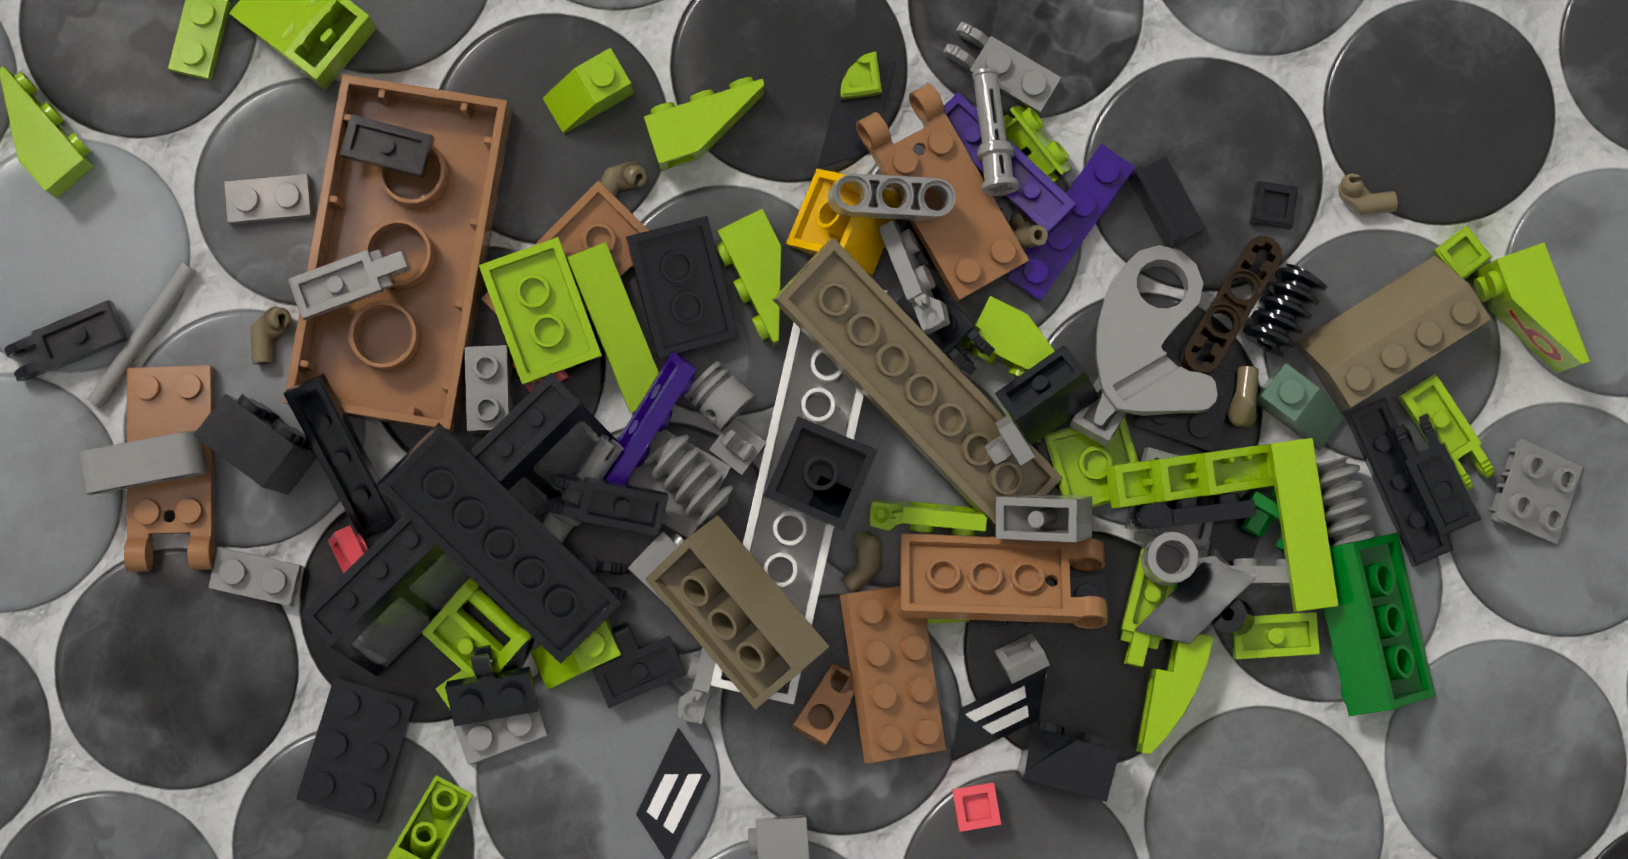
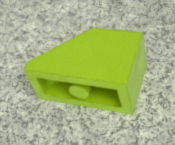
[542,48,635,134]
[530,618,623,690]

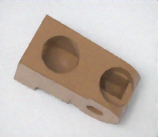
[791,661,854,747]

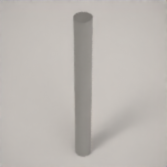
[87,262,197,408]

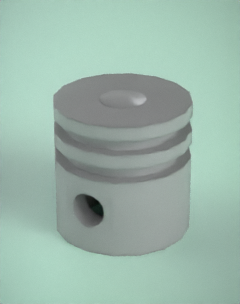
[684,360,754,431]
[1141,532,1199,586]

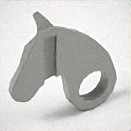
[1093,245,1218,426]

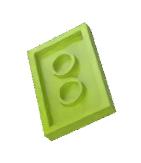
[479,237,602,385]

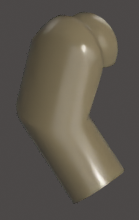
[1227,366,1259,428]

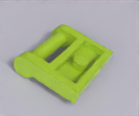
[422,577,532,677]

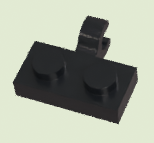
[592,621,687,708]
[445,645,539,726]

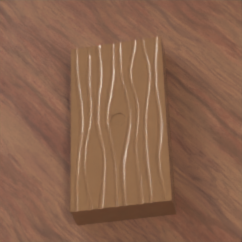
[283,74,512,434]

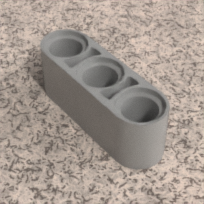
[827,173,956,221]
[79,431,207,495]

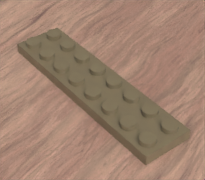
[772,239,1062,530]

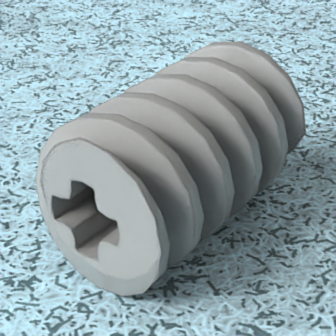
[643,434,733,528]
[1317,456,1376,547]

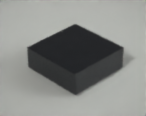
[1249,181,1298,230]

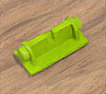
[1004,105,1073,183]

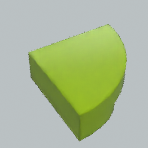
[840,51,882,100]

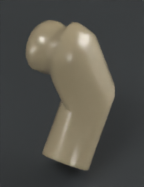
[600,162,647,197]
[1338,173,1398,215]
[1010,211,1048,249]
[250,306,291,364]
[841,531,882,593]

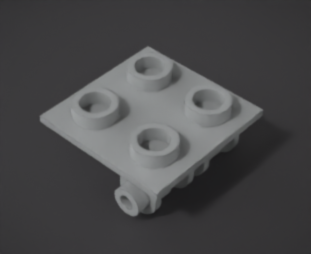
[1488,438,1583,545]

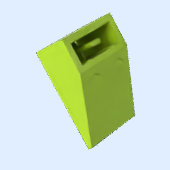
[229,0,377,90]

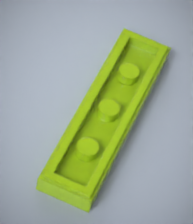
[566,242,659,413]
[1268,438,1339,612]

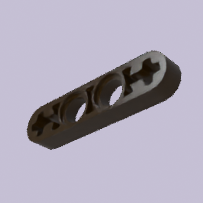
[1180,236,1282,376]

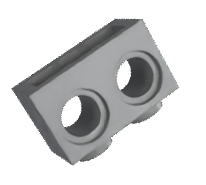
[465,345,514,435]

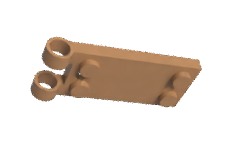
[856,83,1029,302]
[124,365,216,572]
[900,533,1108,629]

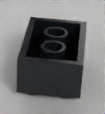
[194,394,317,495]

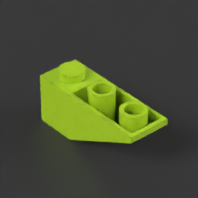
[0,66,95,198]
[644,77,765,171]
[715,208,781,347]
[966,296,1055,378]
[387,775,473,859]

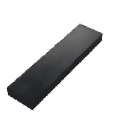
[283,373,400,539]
[1345,397,1453,567]

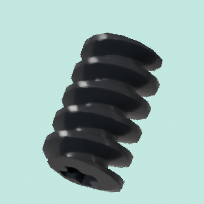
[1242,264,1328,357]

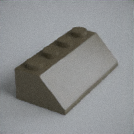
[1296,255,1492,412]
[645,515,829,710]

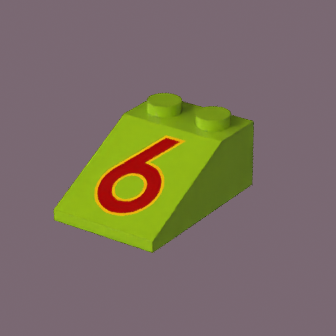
[1474,242,1590,373]

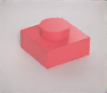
[328,525,368,574]
[952,782,1001,832]

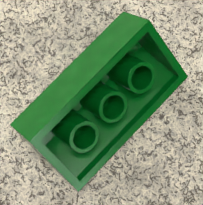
[1322,533,1436,717]

